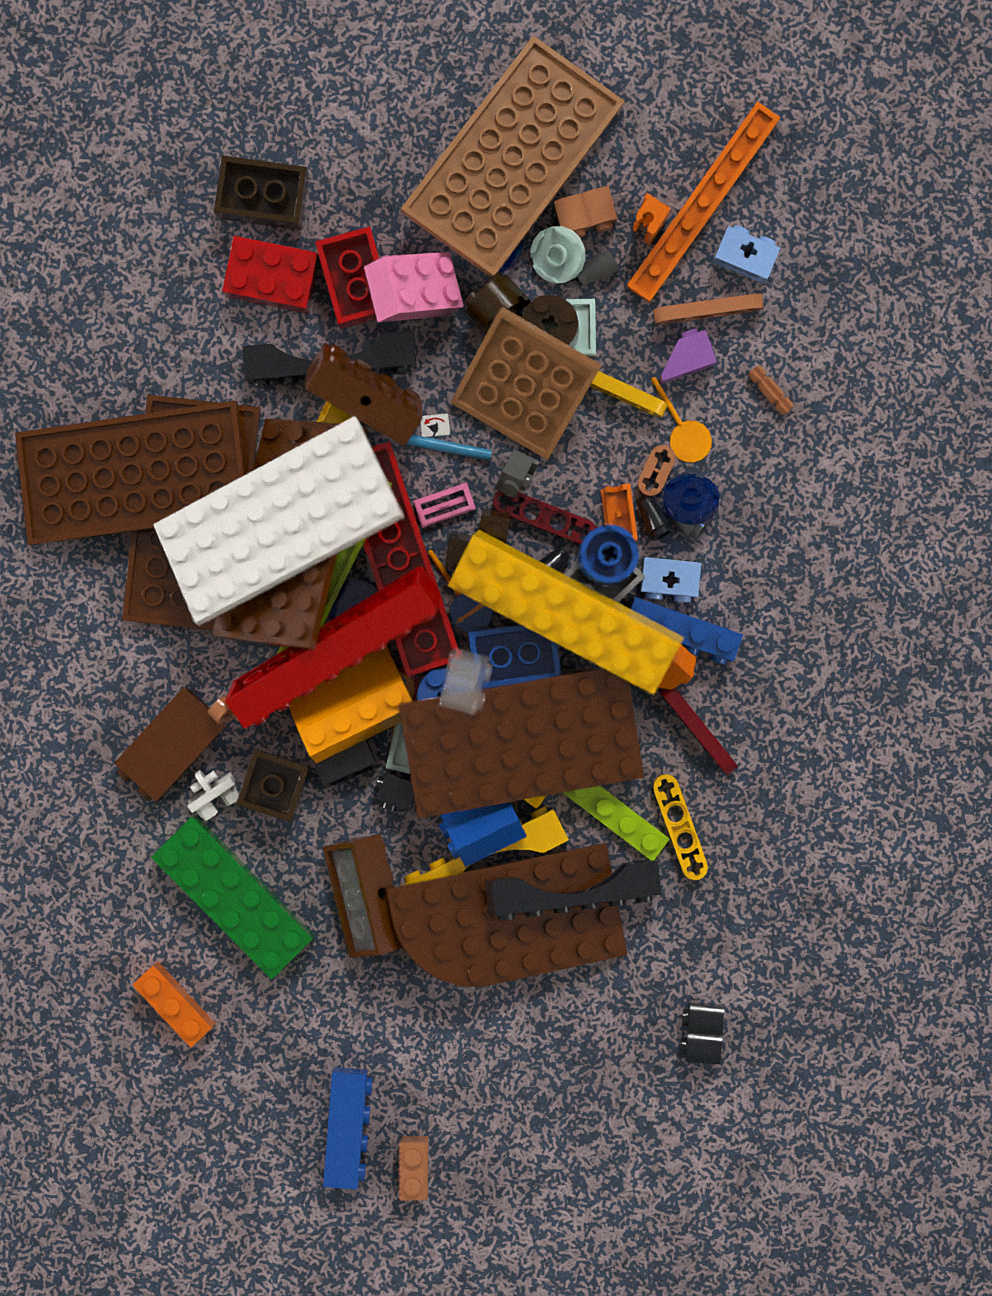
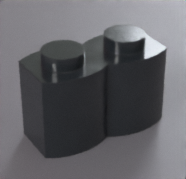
[680,1002,724,1064]

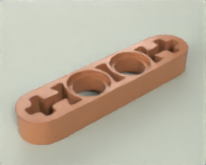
[653,294,764,325]

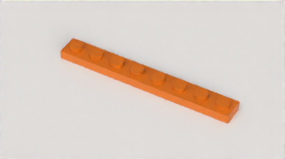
[626,101,781,303]

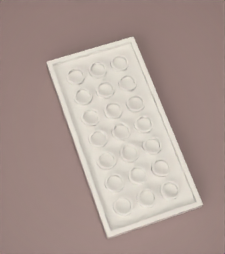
[153,416,404,626]

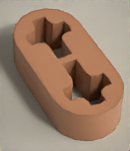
[637,445,675,497]
[208,695,236,724]

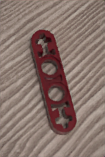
[493,491,596,545]
[658,688,738,776]

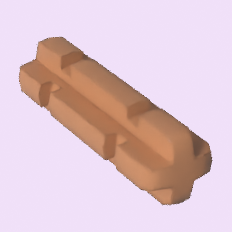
[748,365,794,415]

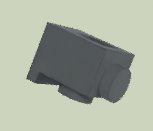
[495,449,539,499]

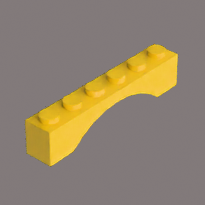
[401,806,569,885]

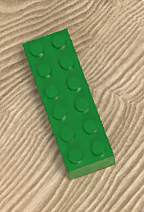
[151,815,315,979]

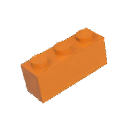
[132,961,216,1048]

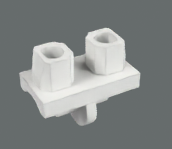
[187,770,239,821]

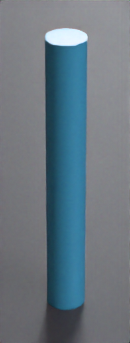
[407,434,492,461]

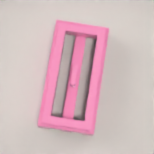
[413,482,476,528]

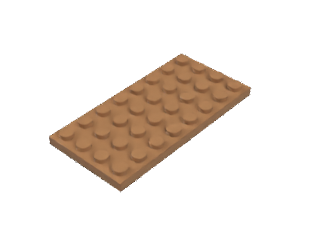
[400,35,625,277]

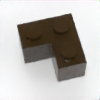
[445,509,511,568]

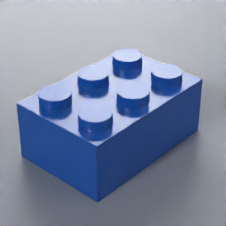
[468,625,561,689]

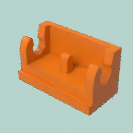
[633,193,671,246]
[600,483,638,542]

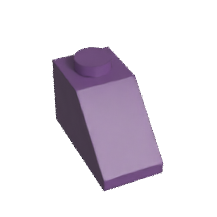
[659,328,717,384]

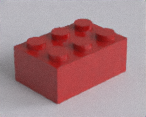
[315,226,379,329]
[222,236,320,314]

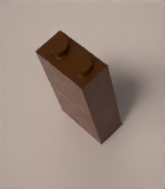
[114,687,229,802]

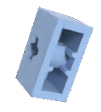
[712,225,780,284]
[640,557,701,603]

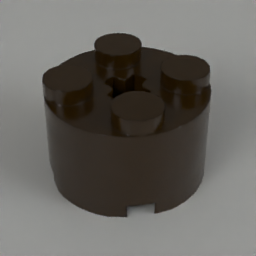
[465,272,532,336]
[522,295,580,348]

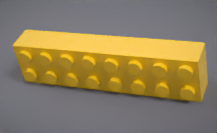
[448,530,684,694]

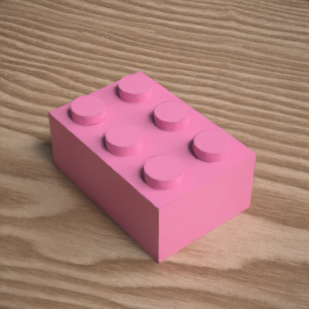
[364,252,464,323]

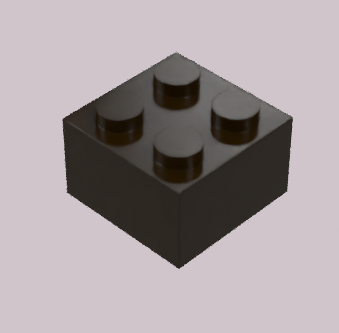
[236,749,311,822]

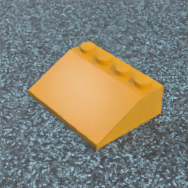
[289,646,413,763]

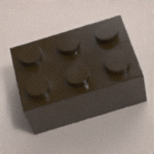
[214,155,309,230]

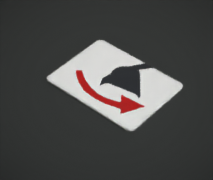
[421,414,450,437]

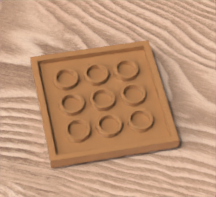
[450,307,602,460]

